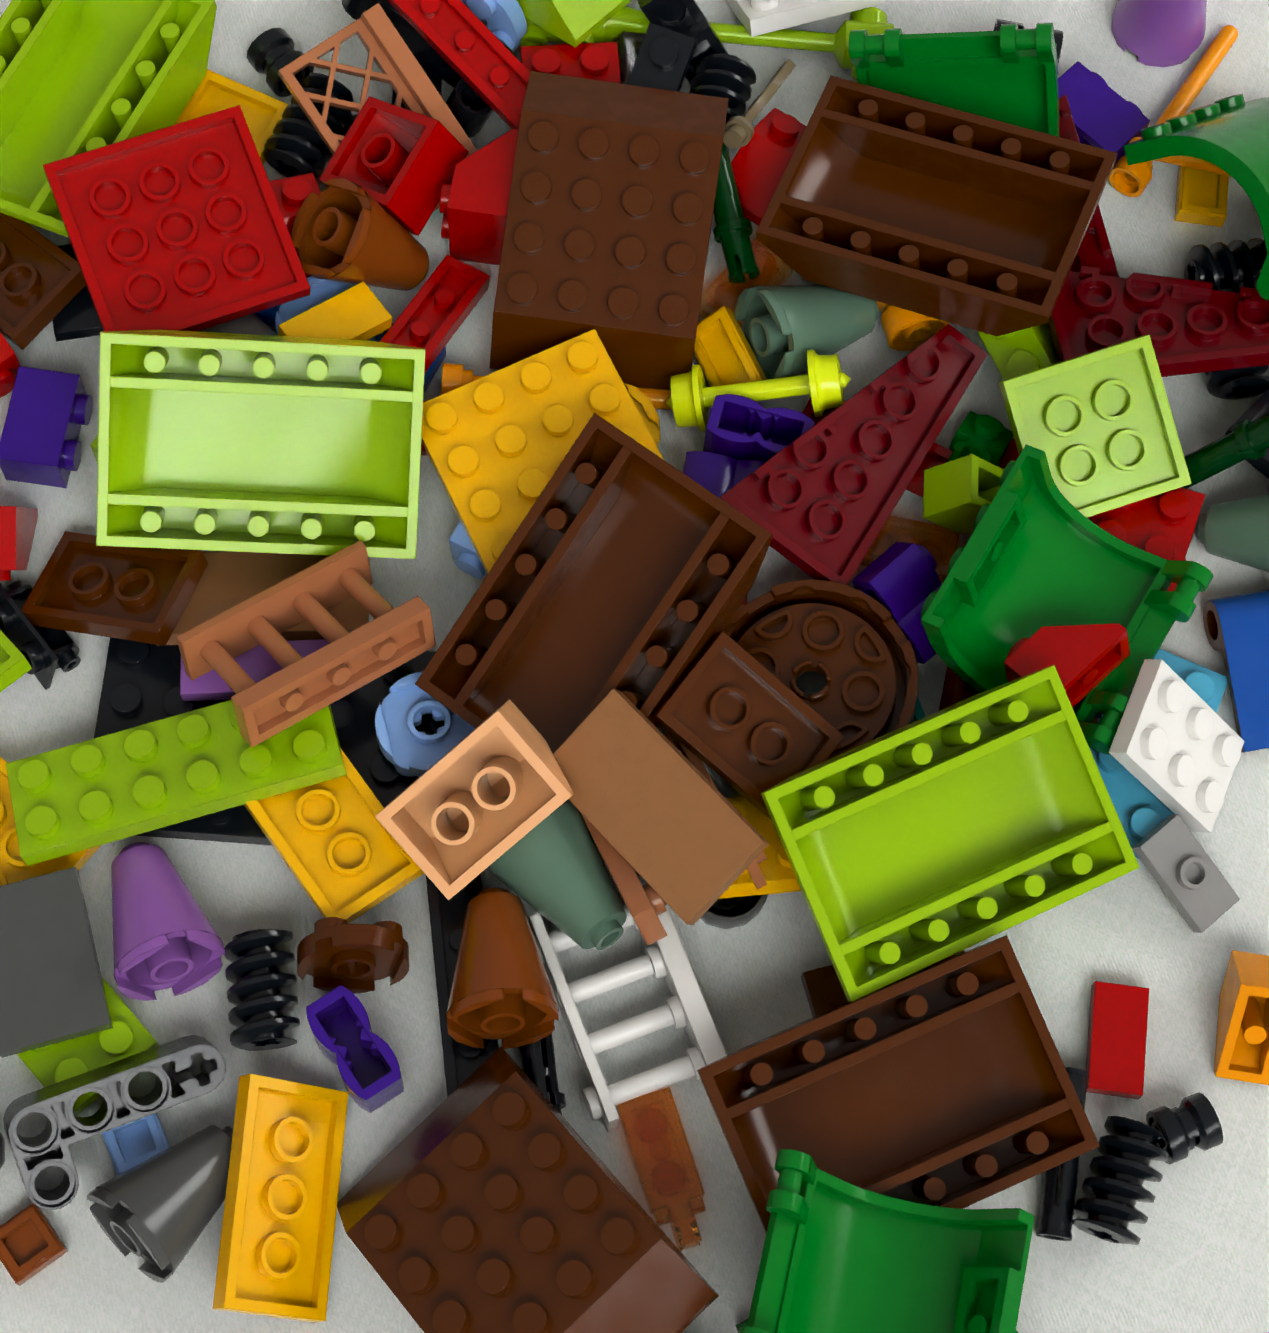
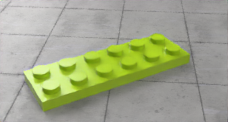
[6,700,347,866]

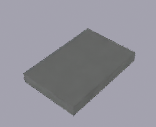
[0,867,113,1058]

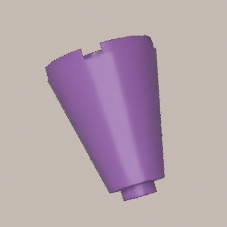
[1111,0,1207,67]
[111,842,225,1001]

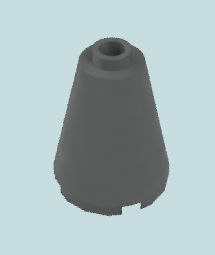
[87,1125,233,1283]

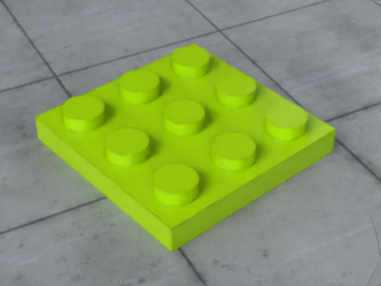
[998,335,1192,518]

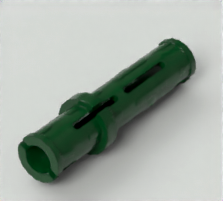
[713,142,760,284]
[1182,413,1269,489]

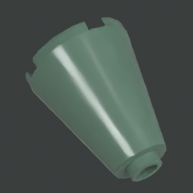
[735,285,879,379]
[1198,494,1269,572]
[489,799,627,950]

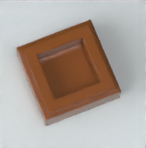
[0,1203,68,1286]

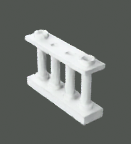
[529,875,727,1132]

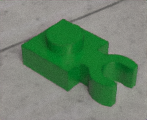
[947,411,1013,466]

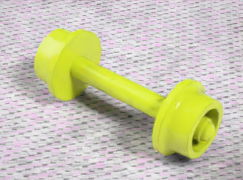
[665,349,851,432]

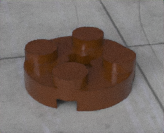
[297,917,409,994]

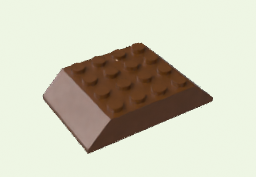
[489,71,729,390]
[756,76,1117,336]
[415,413,773,754]
[697,935,1100,1233]
[337,1047,719,1333]

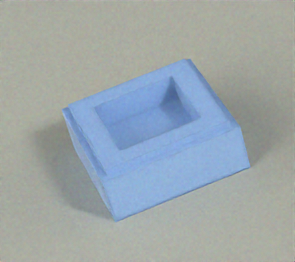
[102,1113,170,1176]

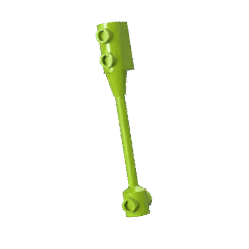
[519,6,894,80]

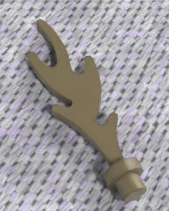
[723,59,796,149]

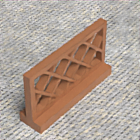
[278,3,477,212]

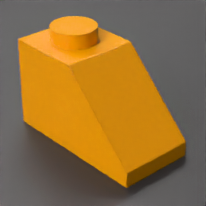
[1214,950,1269,1085]

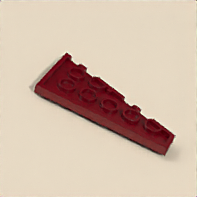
[1048,266,1269,377]
[719,324,988,585]

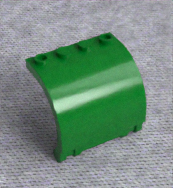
[849,23,1059,137]
[1124,94,1269,301]
[921,444,1213,755]
[739,1149,1035,1333]

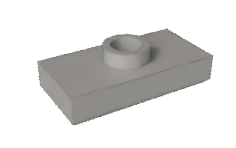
[1132,814,1240,933]

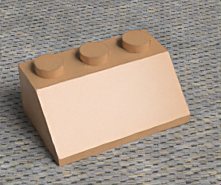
[375,699,574,901]

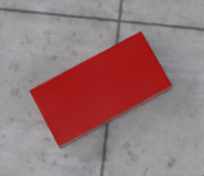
[1086,981,1149,1099]

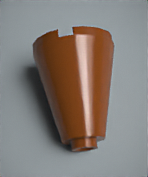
[291,178,429,291]
[446,887,559,1049]

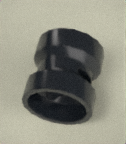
[247,28,314,97]
[1146,1092,1223,1164]

